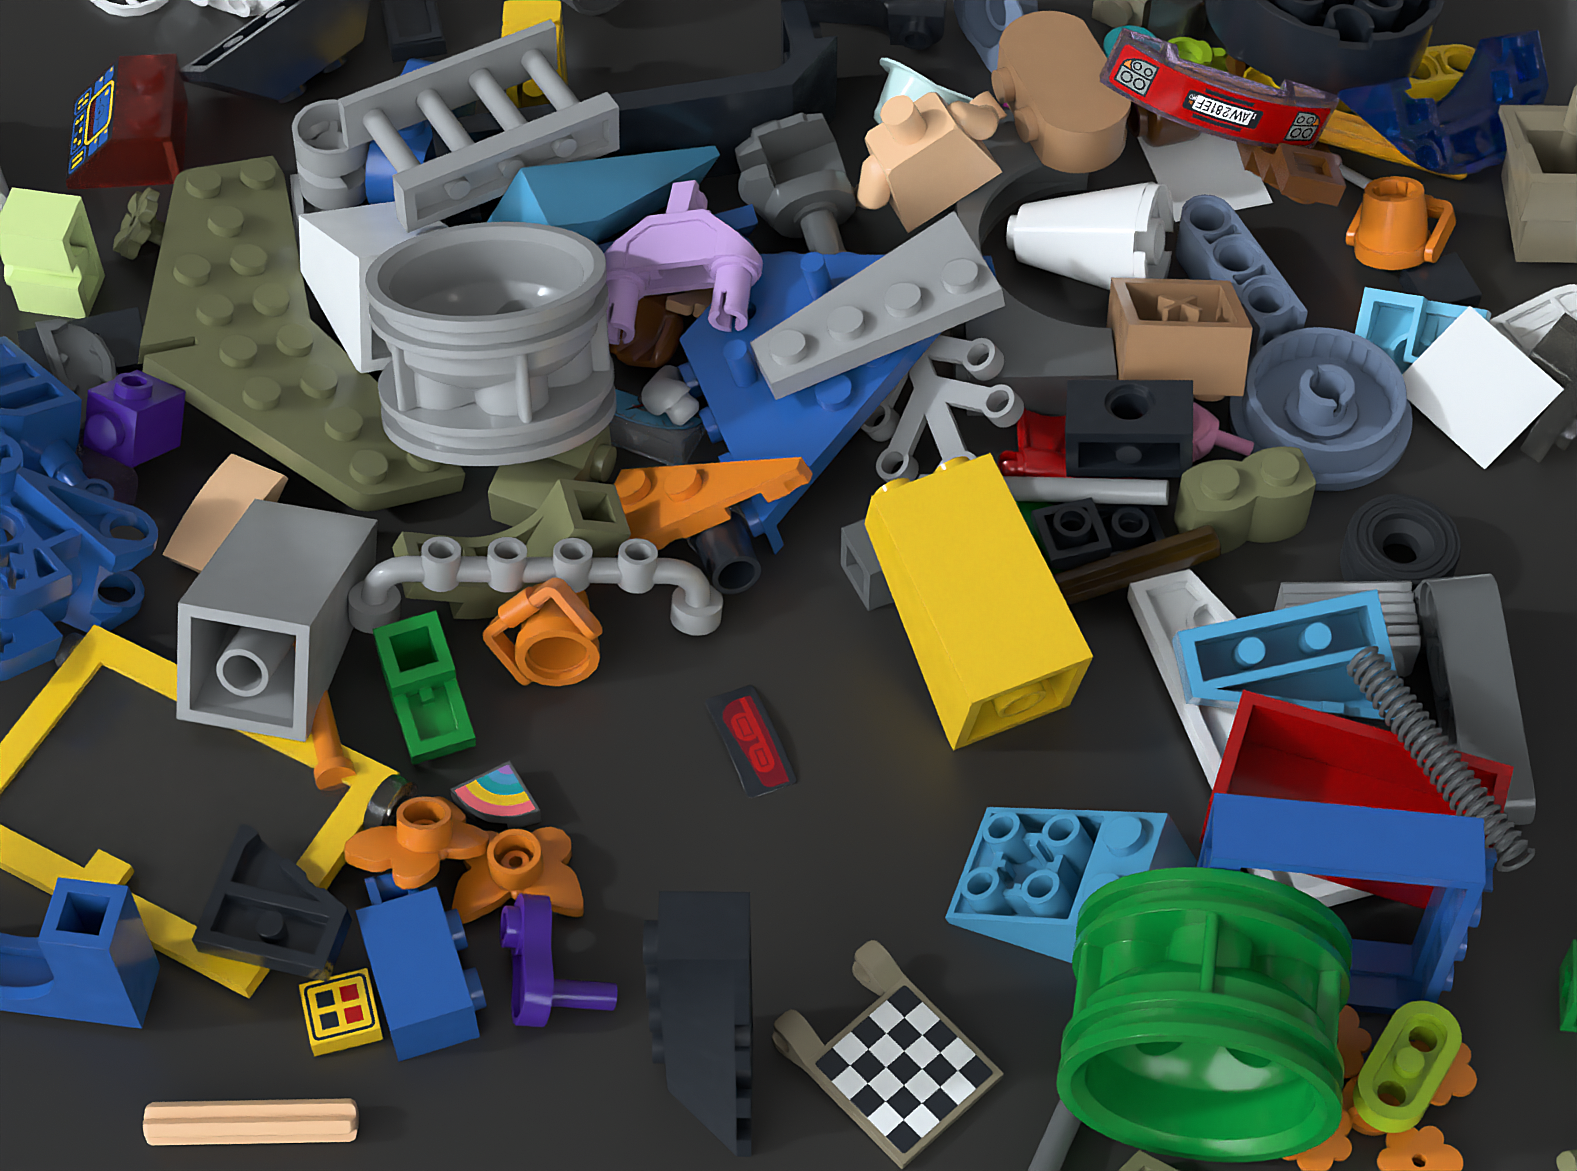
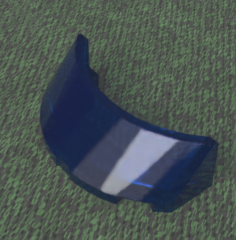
[1338,29,1549,175]

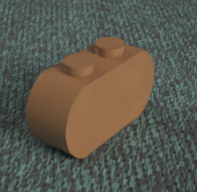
[991,11,1132,173]

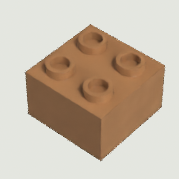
[1106,277,1252,401]

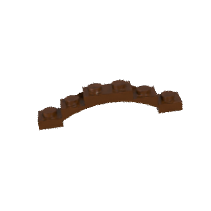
[1225,54,1346,206]

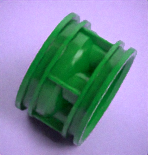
[1056,867,1353,1162]

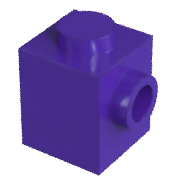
[83,370,186,468]

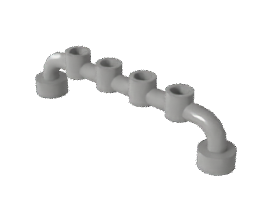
[348,536,723,636]

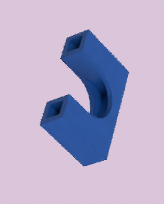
[0,877,160,1029]

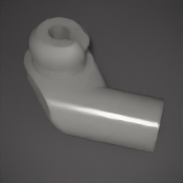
[641,365,699,426]

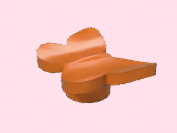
[344,796,489,890]
[452,827,584,924]

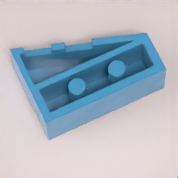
[1172,589,1407,726]

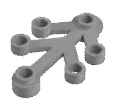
[860,335,1024,483]

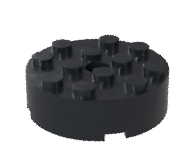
[1205,0,1445,97]

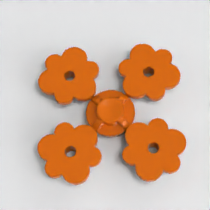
[1283,1005,1477,1171]

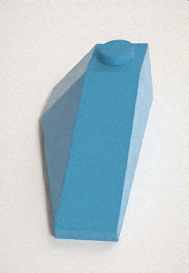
[487,146,720,244]

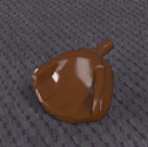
[609,291,684,368]

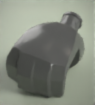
[735,113,856,254]

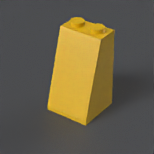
[864,453,1093,751]

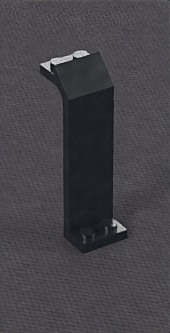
[431,0,837,227]

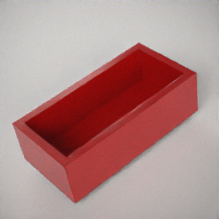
[1199,690,1514,910]

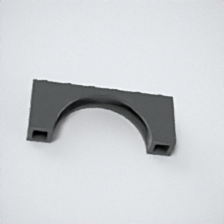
[943,110,1117,416]

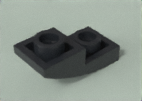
[1031,497,1165,570]

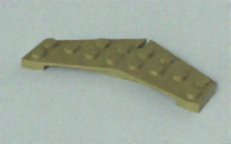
[138,156,465,511]

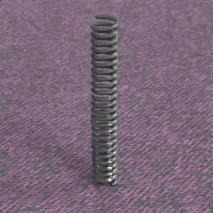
[1347,646,1535,872]

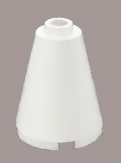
[1006,182,1174,290]

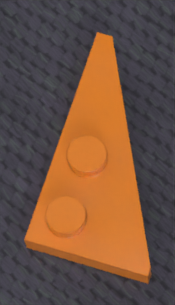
[614,457,813,555]

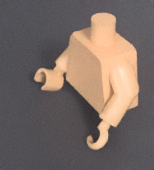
[854,91,1008,233]

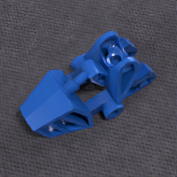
[0,336,158,681]

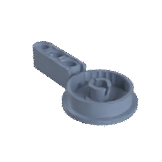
[1175,194,1413,491]

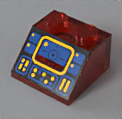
[66,53,188,189]

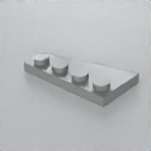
[750,211,1005,400]

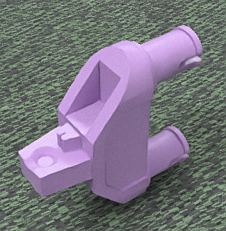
[604,180,763,345]

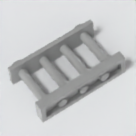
[338,19,619,233]

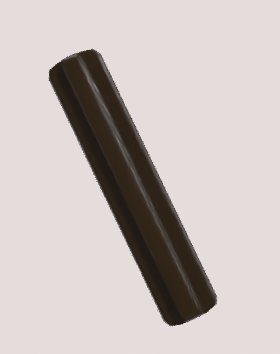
[1053,525,1221,606]

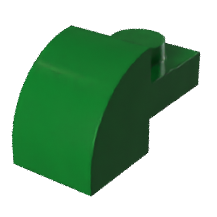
[372,610,476,765]

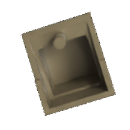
[1498,85,1577,263]

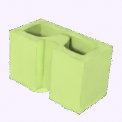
[0,187,105,319]

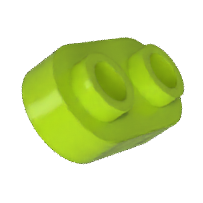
[1353,1001,1462,1133]

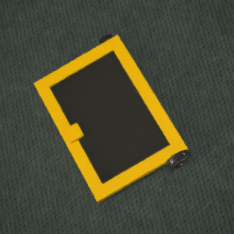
[0,624,419,999]

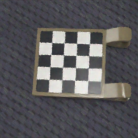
[771,940,1004,1169]

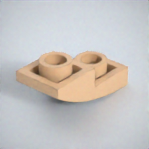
[162,454,288,573]

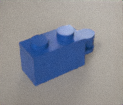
[356,872,487,1062]

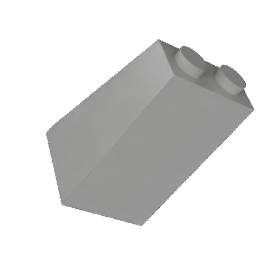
[177,499,378,742]

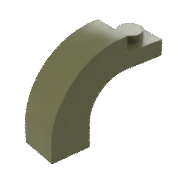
[392,479,631,619]

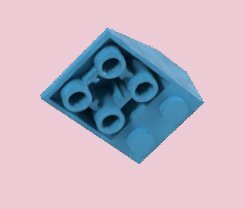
[945,807,1197,963]

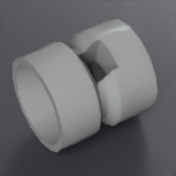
[292,99,370,210]

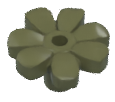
[113,187,166,260]

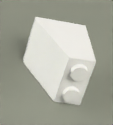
[299,201,448,373]

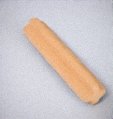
[143,1098,359,1145]

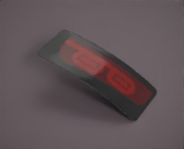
[705,685,796,798]

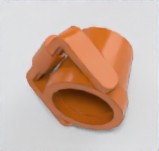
[1346,176,1456,270]
[483,578,603,686]

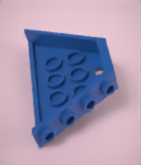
[678,251,997,555]

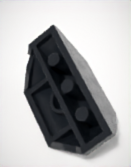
[177,0,370,104]

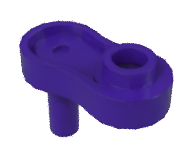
[499,893,617,1027]

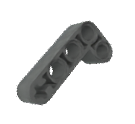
[1413,573,1536,825]

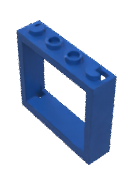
[1197,793,1497,1015]

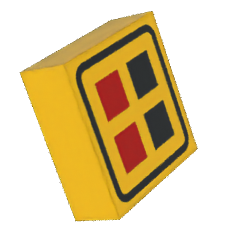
[299,968,384,1057]

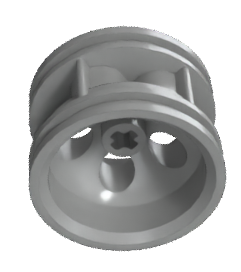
[365,222,617,466]

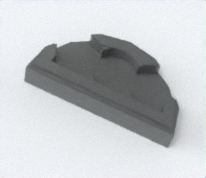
[35,319,118,438]

